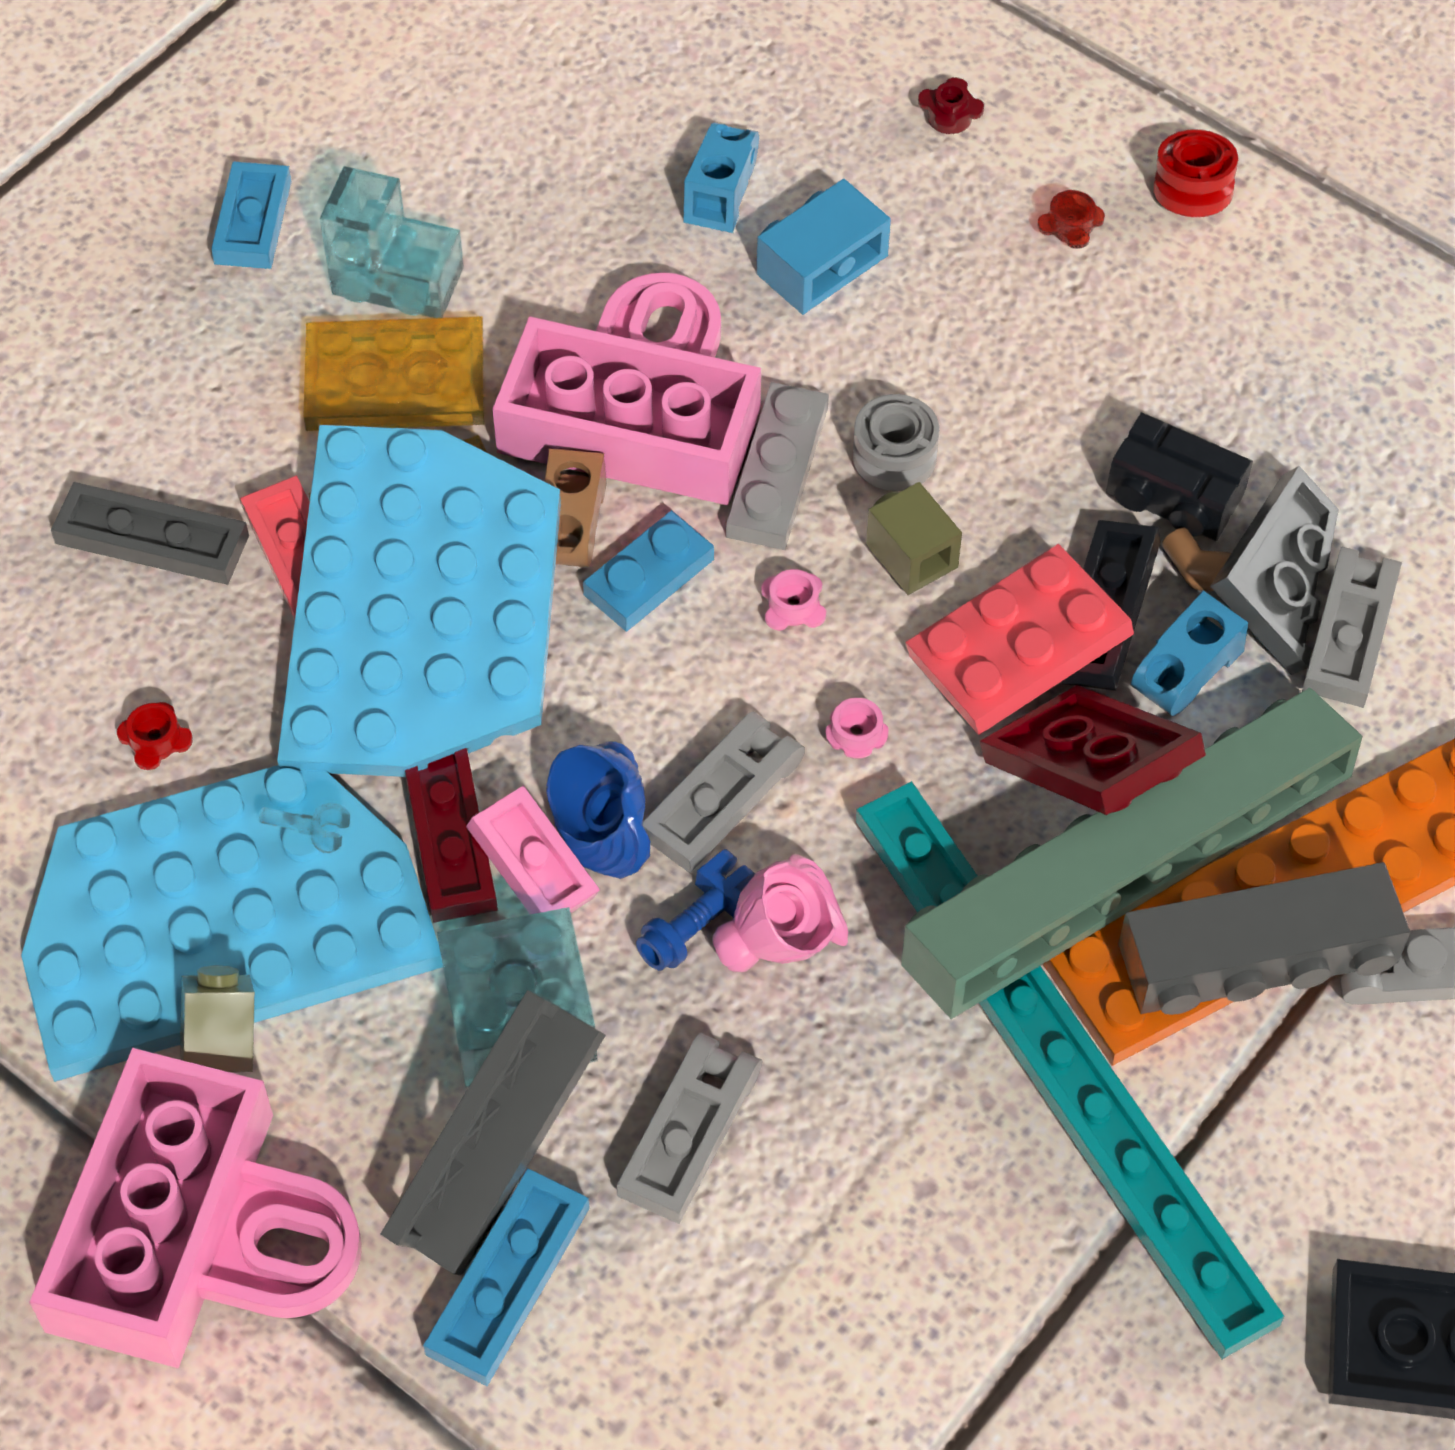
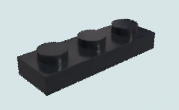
[1060,520,1161,691]

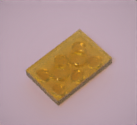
[303,316,485,431]

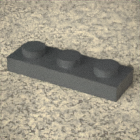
[51,482,249,585]

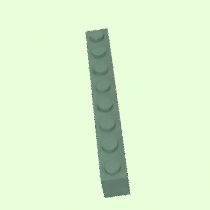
[901,688,1363,1019]

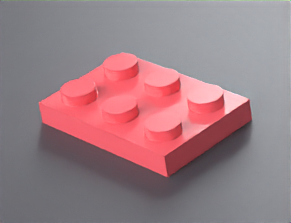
[905,543,1134,735]

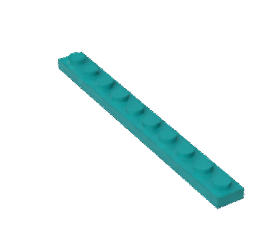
[856,781,1284,1359]

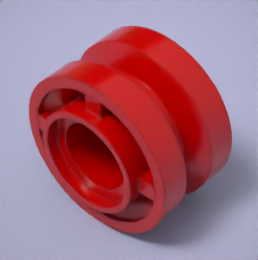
[1154,129,1238,217]

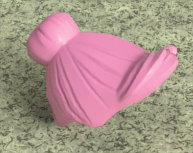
[712,854,848,972]

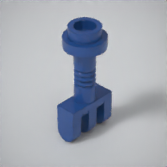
[636,849,755,971]

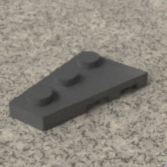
[1210,466,1339,675]

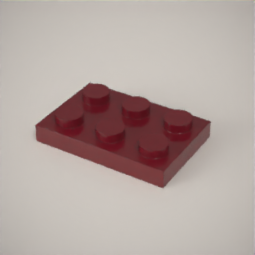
[980,685,1206,815]

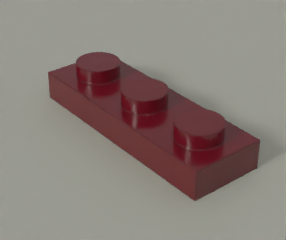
[405,748,498,923]

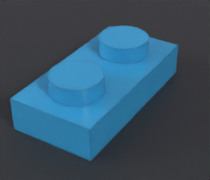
[211,161,292,269]
[583,510,714,632]

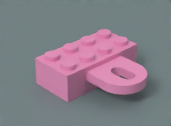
[493,273,761,506]
[29,1048,362,1368]

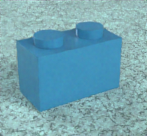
[757,178,891,315]

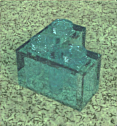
[319,166,464,320]

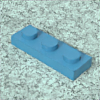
[423,1168,590,1387]

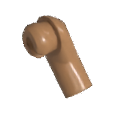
[1162,528,1231,591]

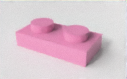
[466,785,600,931]

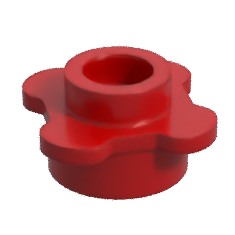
[117,702,193,770]

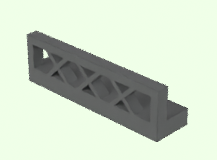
[380,990,606,1275]

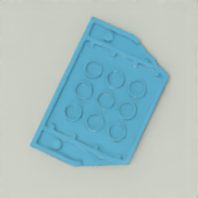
[277,425,561,777]
[21,765,444,1082]

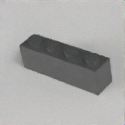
[1118,862,1411,1015]

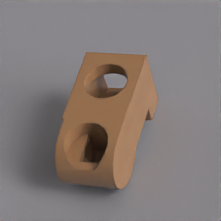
[545,449,607,567]

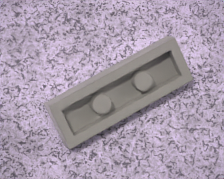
[726,382,829,550]

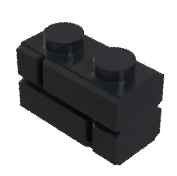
[1106,412,1253,541]

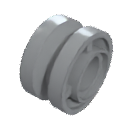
[853,394,940,491]

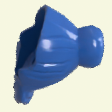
[546,741,650,879]

